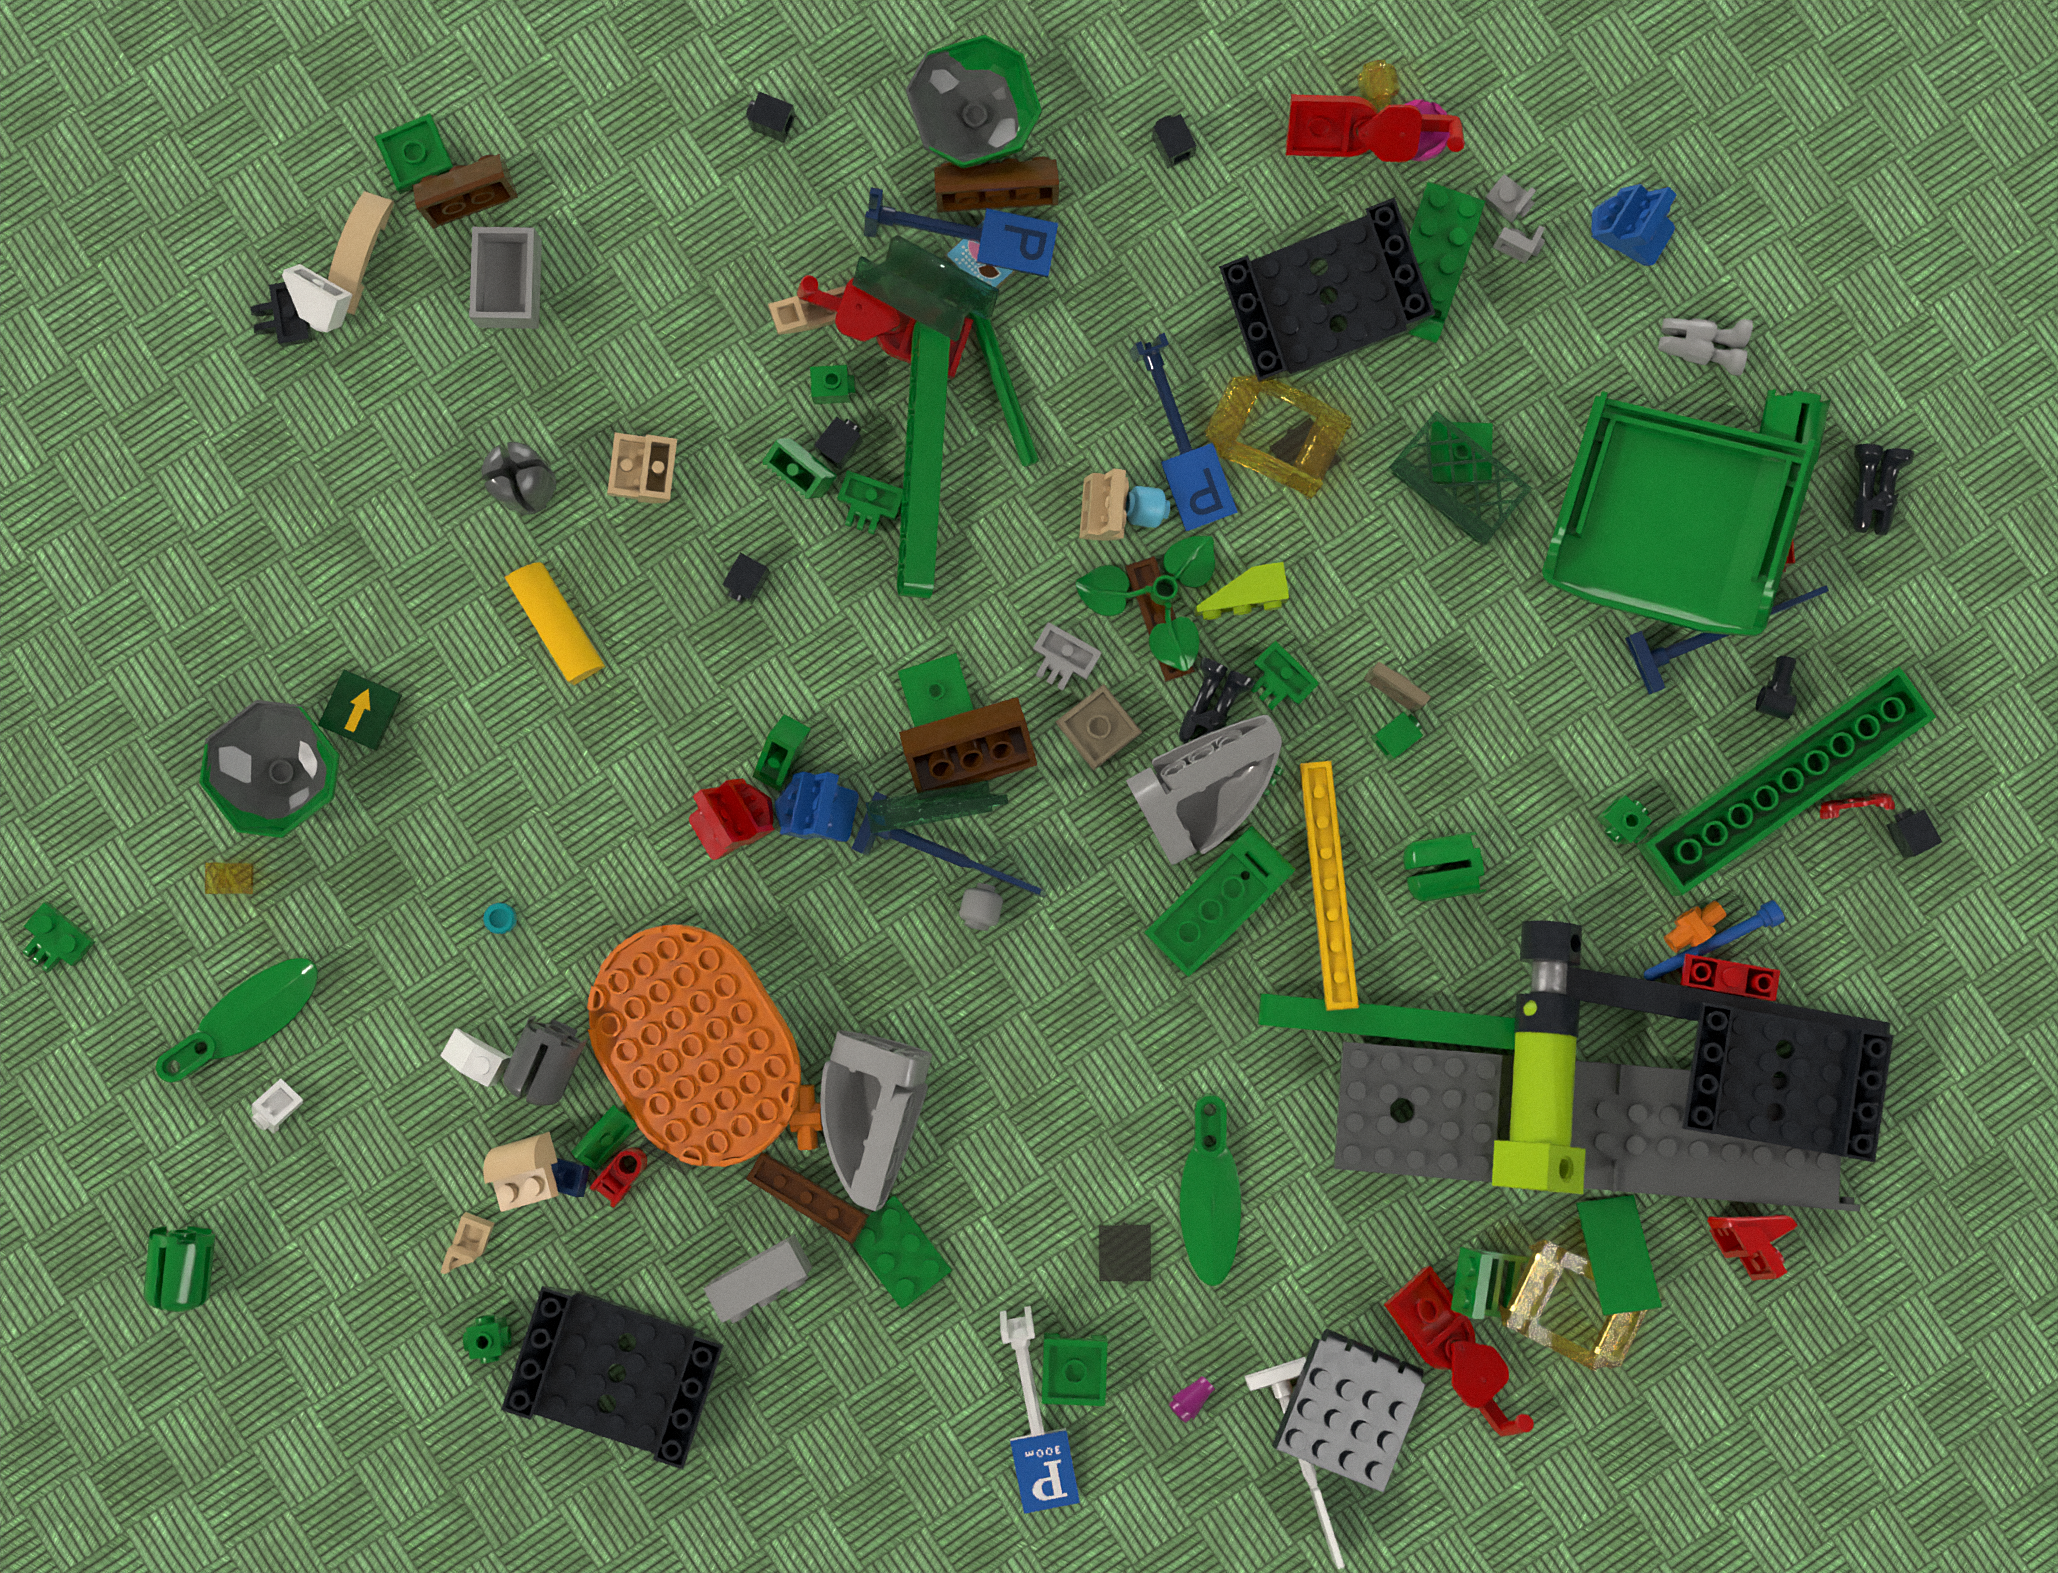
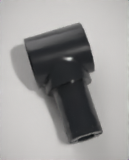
[1755,656,1797,720]

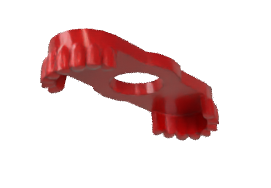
[1820,793,1895,819]

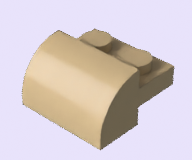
[607,432,677,503]
[1079,468,1129,540]
[483,1132,559,1212]

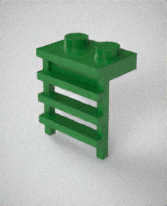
[1451,1246,1533,1321]

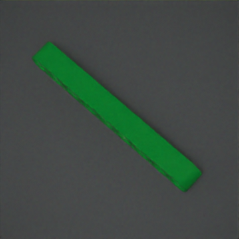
[897,321,950,599]
[1258,993,1516,1050]

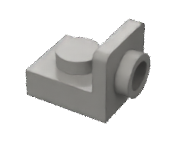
[1484,174,1536,223]
[1493,225,1545,263]

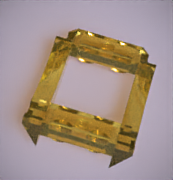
[1204,375,1351,499]
[1499,1239,1648,1372]

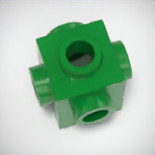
[1596,794,1652,845]
[463,1315,512,1363]

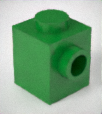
[810,365,856,404]

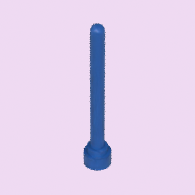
[1644,900,1785,981]

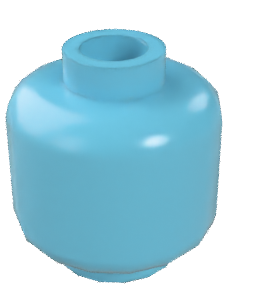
[1126,486,1170,528]

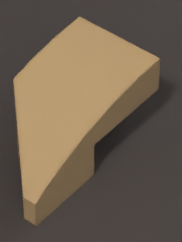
[440,1212,495,1274]

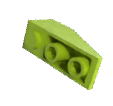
[1194,562,1289,620]

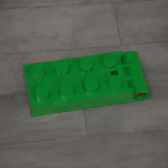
[1406,181,1486,343]
[1143,825,1296,977]

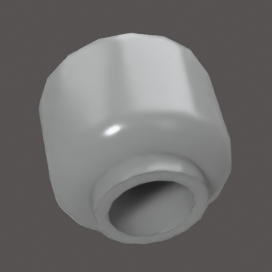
[959,883,1003,931]

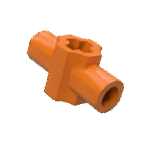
[1664,900,1727,953]
[789,1084,823,1150]

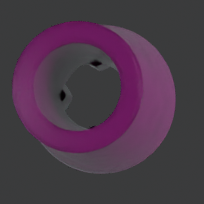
[1168,1376,1215,1424]

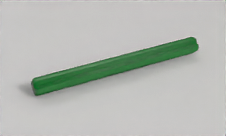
[965,293,1039,467]

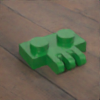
[837,470,903,535]
[1251,641,1320,711]
[23,902,96,973]

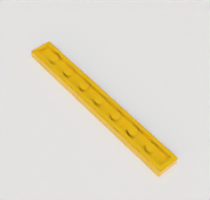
[1299,761,1359,1011]

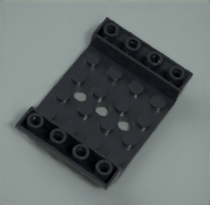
[1219,197,1436,382]
[1682,1002,1894,1162]
[501,1286,724,1470]

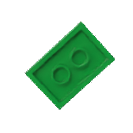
[852,1194,952,1310]

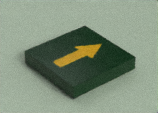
[318,669,402,751]

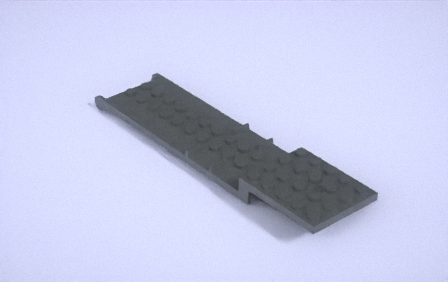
[1334,1042,1861,1211]

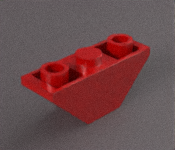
[1680,954,1780,1001]

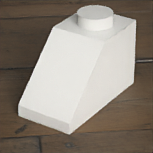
[282,264,353,332]
[441,1028,511,1087]

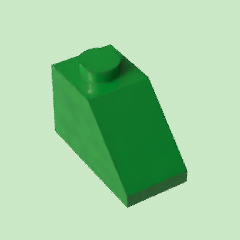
[752,714,811,791]

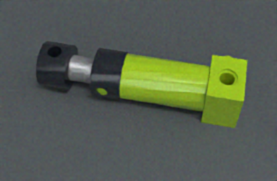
[1492,921,1586,1194]

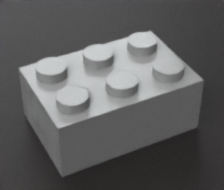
[469,227,542,329]
[703,1234,812,1323]

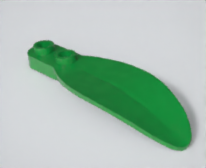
[156,958,318,1083]
[1179,1093,1241,1286]

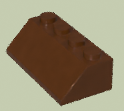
[934,156,1059,213]
[899,697,1038,801]

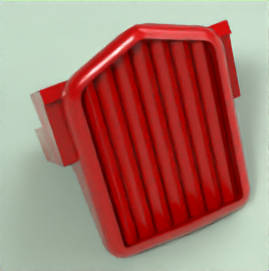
[689,778,775,860]
[1707,1214,1798,1281]

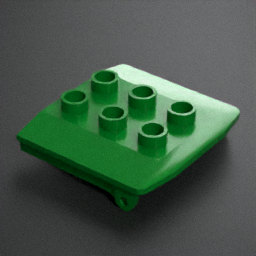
[1542,391,1820,637]

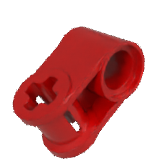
[589,1147,648,1209]

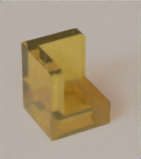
[205,862,253,895]

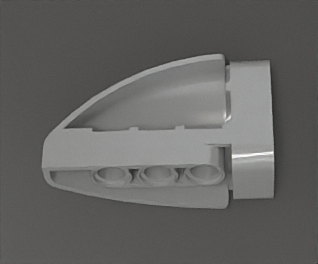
[1126,715,1282,866]
[820,1030,932,1211]

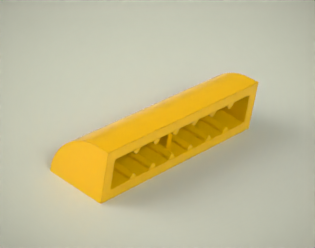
[504,562,606,685]

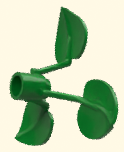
[1075,536,1215,671]

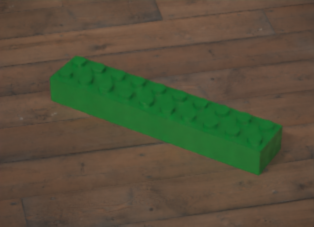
[1636,666,1936,896]

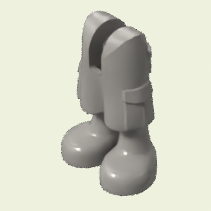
[1658,318,1753,376]

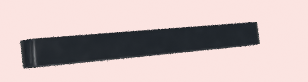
[1565,966,1891,1034]

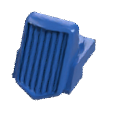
[1591,184,1677,266]
[775,772,859,842]

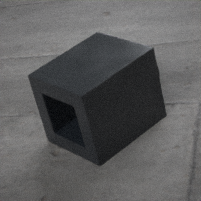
[746,92,796,143]
[1152,113,1197,169]
[814,416,863,470]
[722,552,771,604]
[1886,807,1943,858]

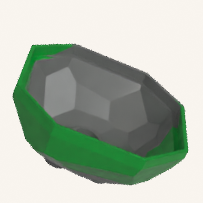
[906,34,1042,169]
[199,700,340,838]

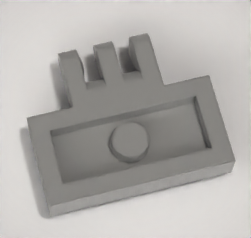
[1033,622,1102,691]

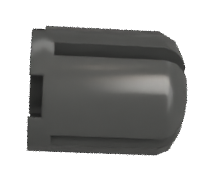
[481,441,556,515]
[503,1016,587,1106]

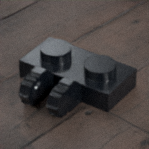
[250,282,312,347]

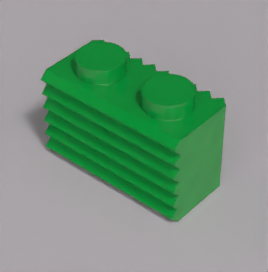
[762,438,837,499]

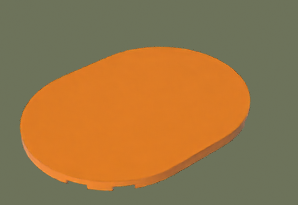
[587,924,801,1167]

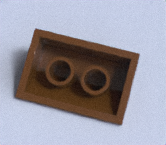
[413,154,519,229]

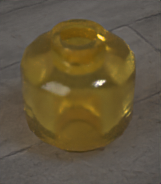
[1357,59,1400,109]

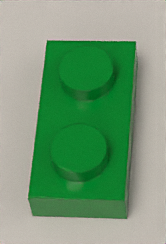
[571,1104,637,1171]

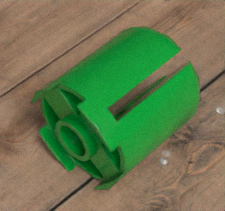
[1759,389,1831,464]
[1403,831,1487,902]
[143,1226,216,1312]

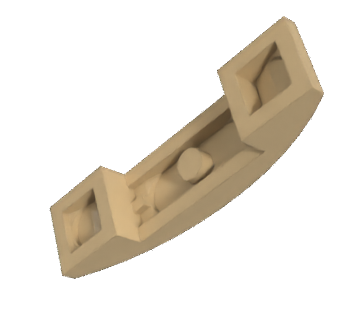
[328,191,394,315]
[768,270,894,335]

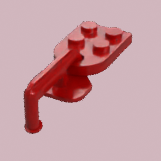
[1285,94,1465,162]
[797,275,974,380]
[1384,1266,1534,1437]

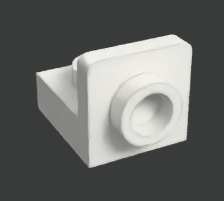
[251,1079,303,1134]

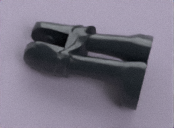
[1853,444,1915,536]
[1179,657,1256,744]

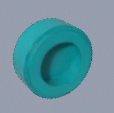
[483,903,517,934]

